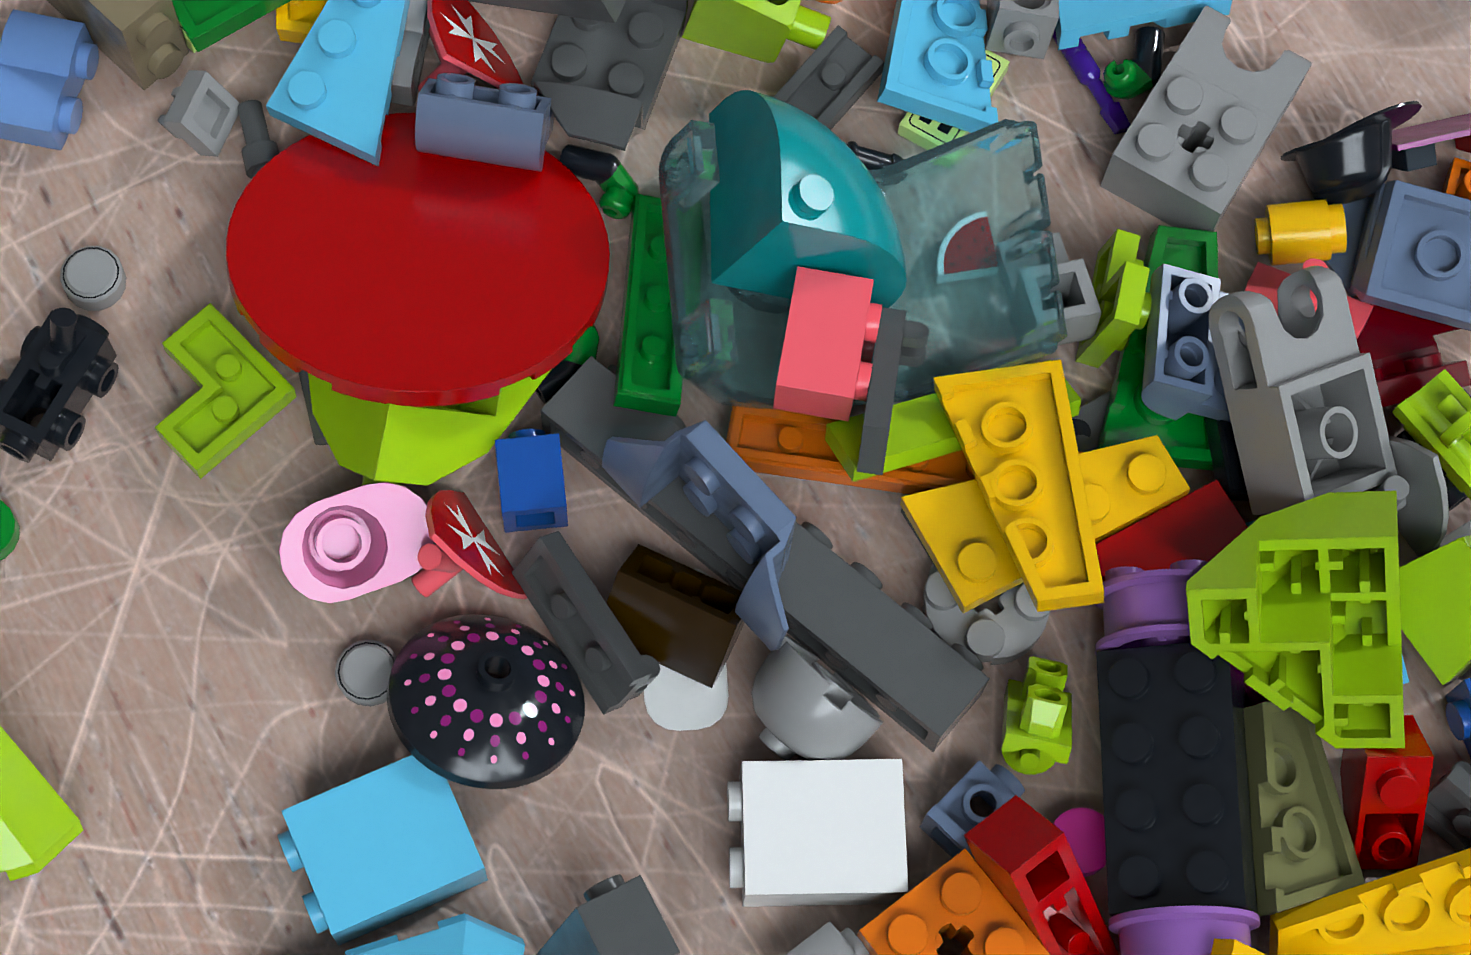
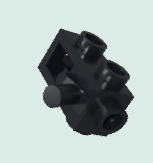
[0,308,119,463]

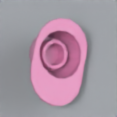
[279,482,434,603]

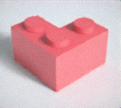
[773,266,882,422]

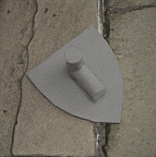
[1368,436,1449,557]

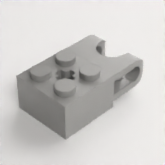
[1100,6,1312,232]
[1209,266,1398,515]

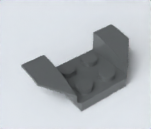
[531,0,688,151]

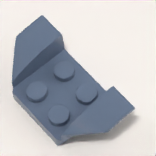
[1324,180,1471,331]
[602,420,796,652]

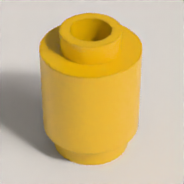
[1254,199,1347,266]

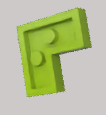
[1075,229,1152,368]
[155,303,297,479]

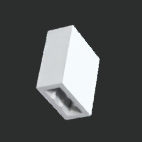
[727,759,908,907]

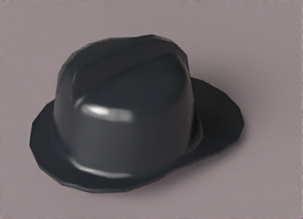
[1281,101,1422,205]

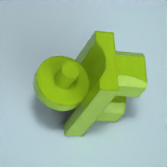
[1392,369,1471,500]
[1001,656,1072,775]

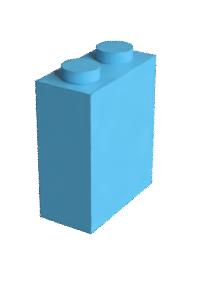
[277,755,488,946]

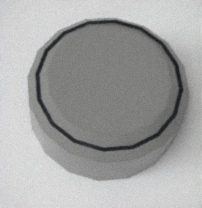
[60,246,127,311]
[335,639,397,707]

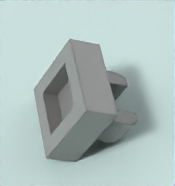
[158,70,240,157]

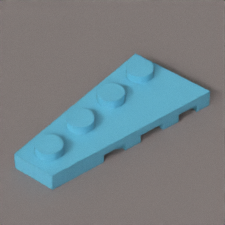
[877,0,999,139]

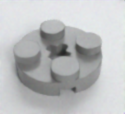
[922,563,1051,665]

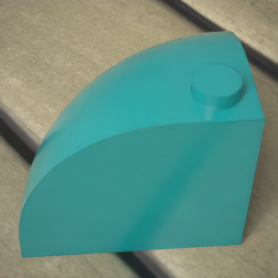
[709,90,907,308]

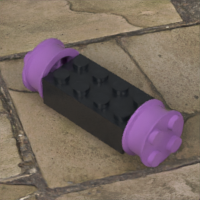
[1094,559,1260,955]

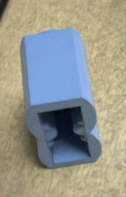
[0,9,99,150]

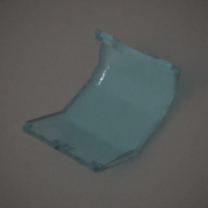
[659,119,1067,409]

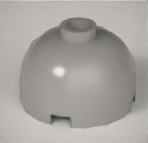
[751,635,883,761]

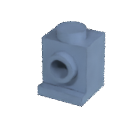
[920,760,1025,861]

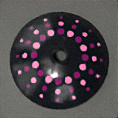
[387,614,585,789]

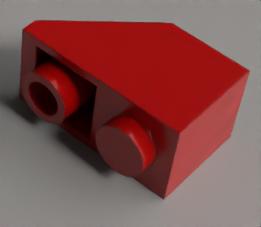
[1340,715,1434,869]

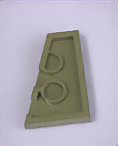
[1243,701,1365,916]

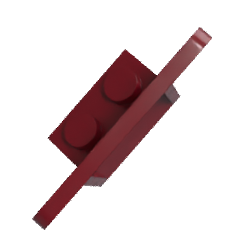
[1357,303,1471,407]

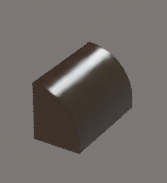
[606,544,745,688]

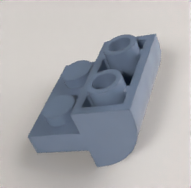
[415,73,555,172]
[1141,263,1245,423]

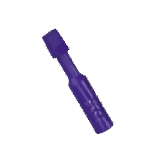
[1052,30,1131,135]

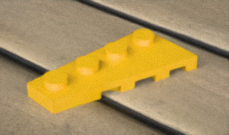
[933,359,1104,612]
[900,435,1190,614]
[1269,848,1471,955]

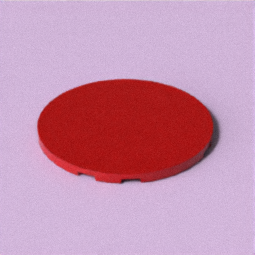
[226,113,610,407]

